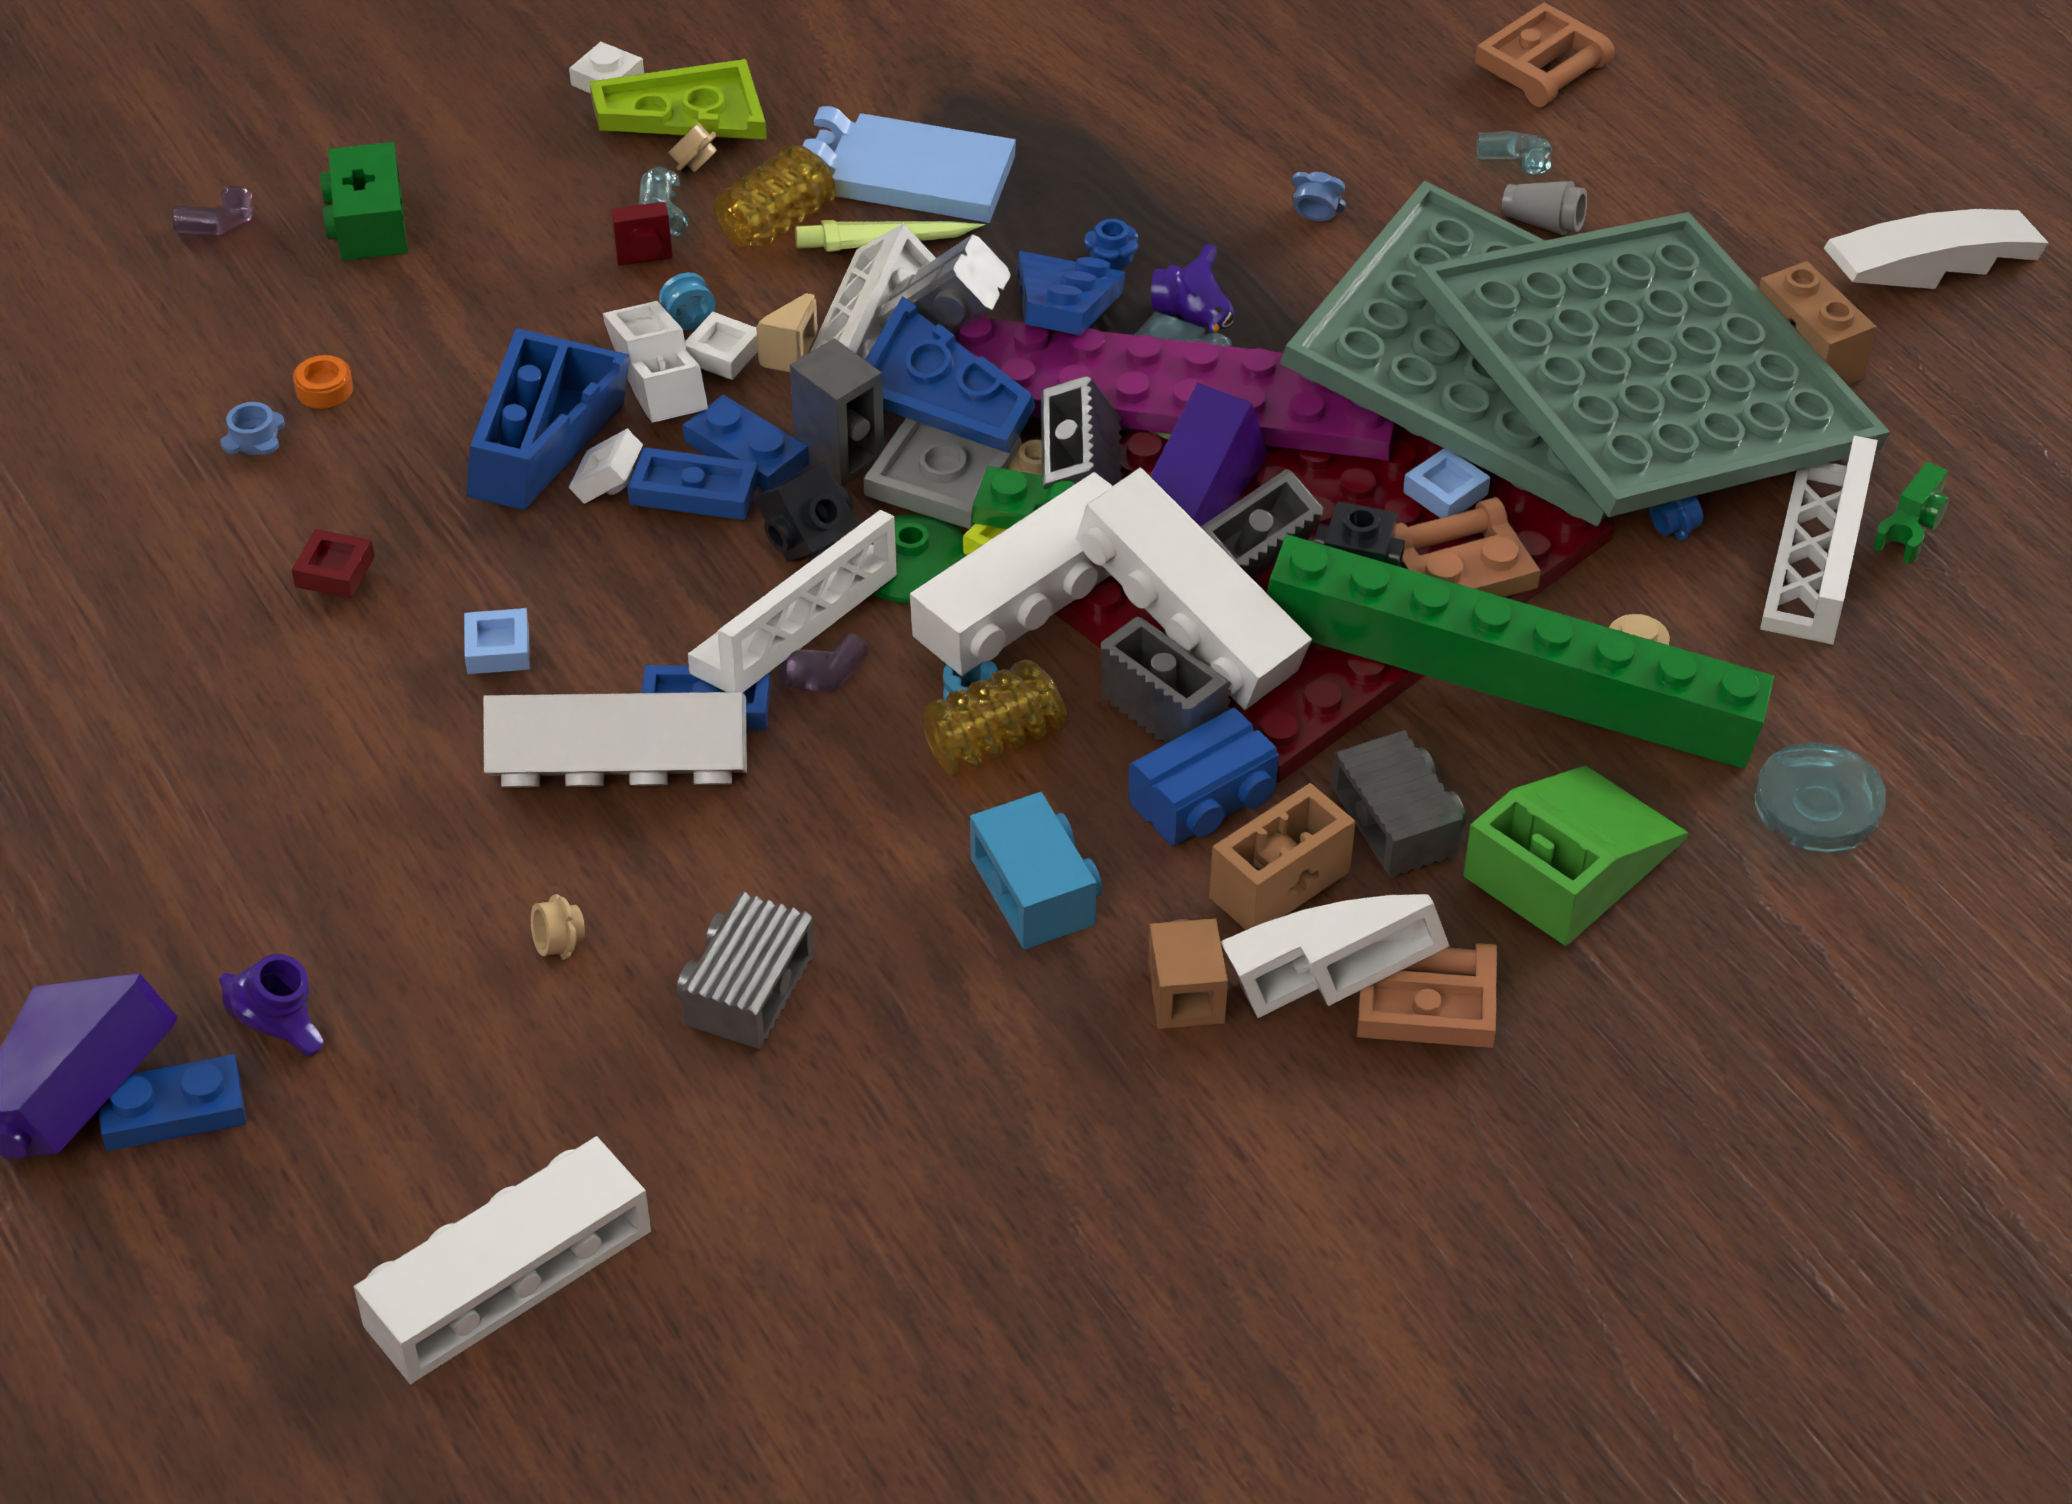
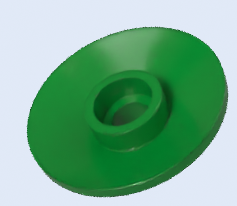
[872,514,967,604]

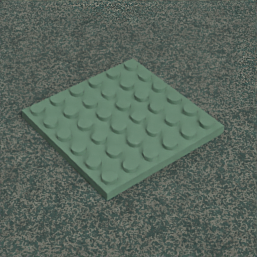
[1280,180,1606,527]
[1413,212,1890,517]

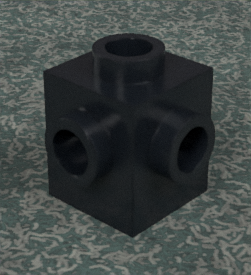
[753,462,859,562]
[1314,501,1405,567]

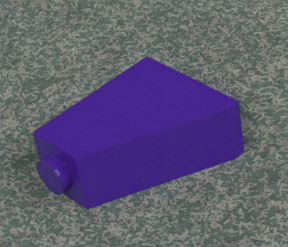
[1150,383,1268,527]
[0,973,178,1159]

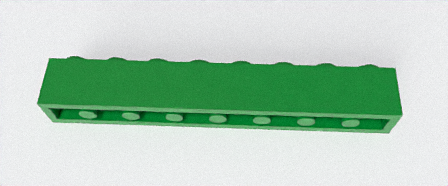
[1267,534,1775,769]

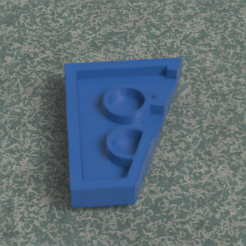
[1016,251,1125,335]
[865,296,1035,454]

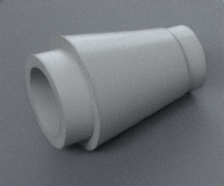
[1502,181,1587,236]

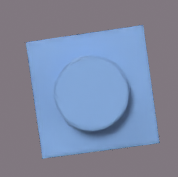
[1403,448,1490,518]
[464,608,530,674]

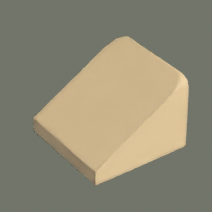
[756,293,818,372]

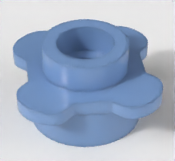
[1291,172,1346,222]
[220,402,285,455]

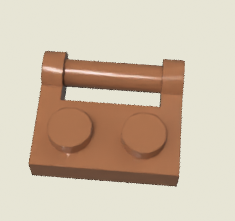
[1475,2,1615,107]
[1395,497,1540,597]
[1357,943,1497,1048]

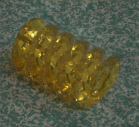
[713,145,836,249]
[923,659,1068,777]

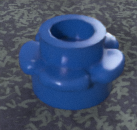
[1084,219,1138,269]
[1649,496,1703,541]

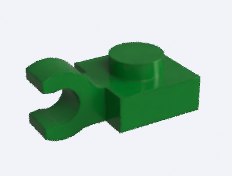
[1873,462,1950,564]
[972,466,1076,529]

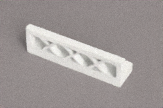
[809,223,936,360]
[1760,436,1878,645]
[688,510,897,693]

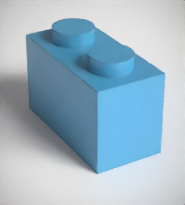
[970,791,1103,950]

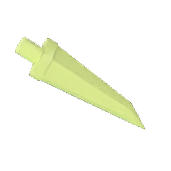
[795,220,986,252]

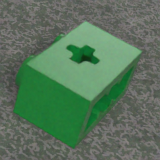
[320,142,408,261]

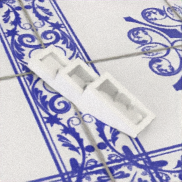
[1824,209,2049,289]

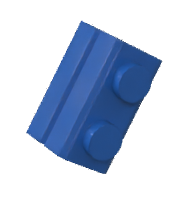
[1128,707,1279,846]

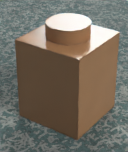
[1148,918,1228,1029]

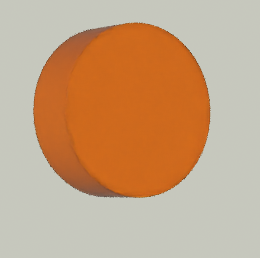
[293,355,353,409]

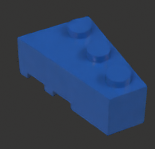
[466,328,630,510]

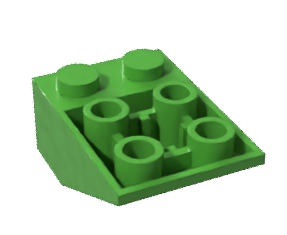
[1463,765,1688,946]

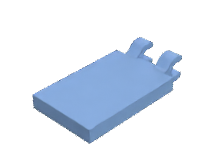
[799,106,1016,223]

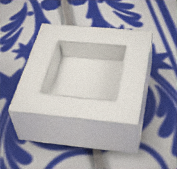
[569,41,644,93]
[685,311,758,380]
[569,428,643,504]

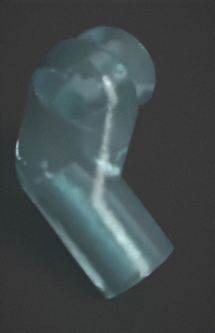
[1475,131,1553,174]
[638,166,689,237]

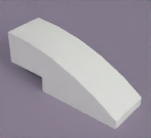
[603,301,708,423]
[1221,894,1450,1018]

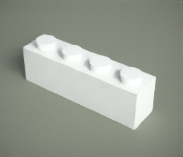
[1076,467,1312,710]
[910,472,1112,676]
[483,692,747,788]
[354,1136,651,1385]

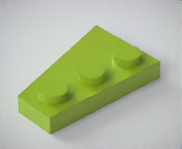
[589,59,767,140]

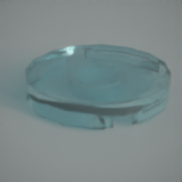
[1755,742,1886,852]

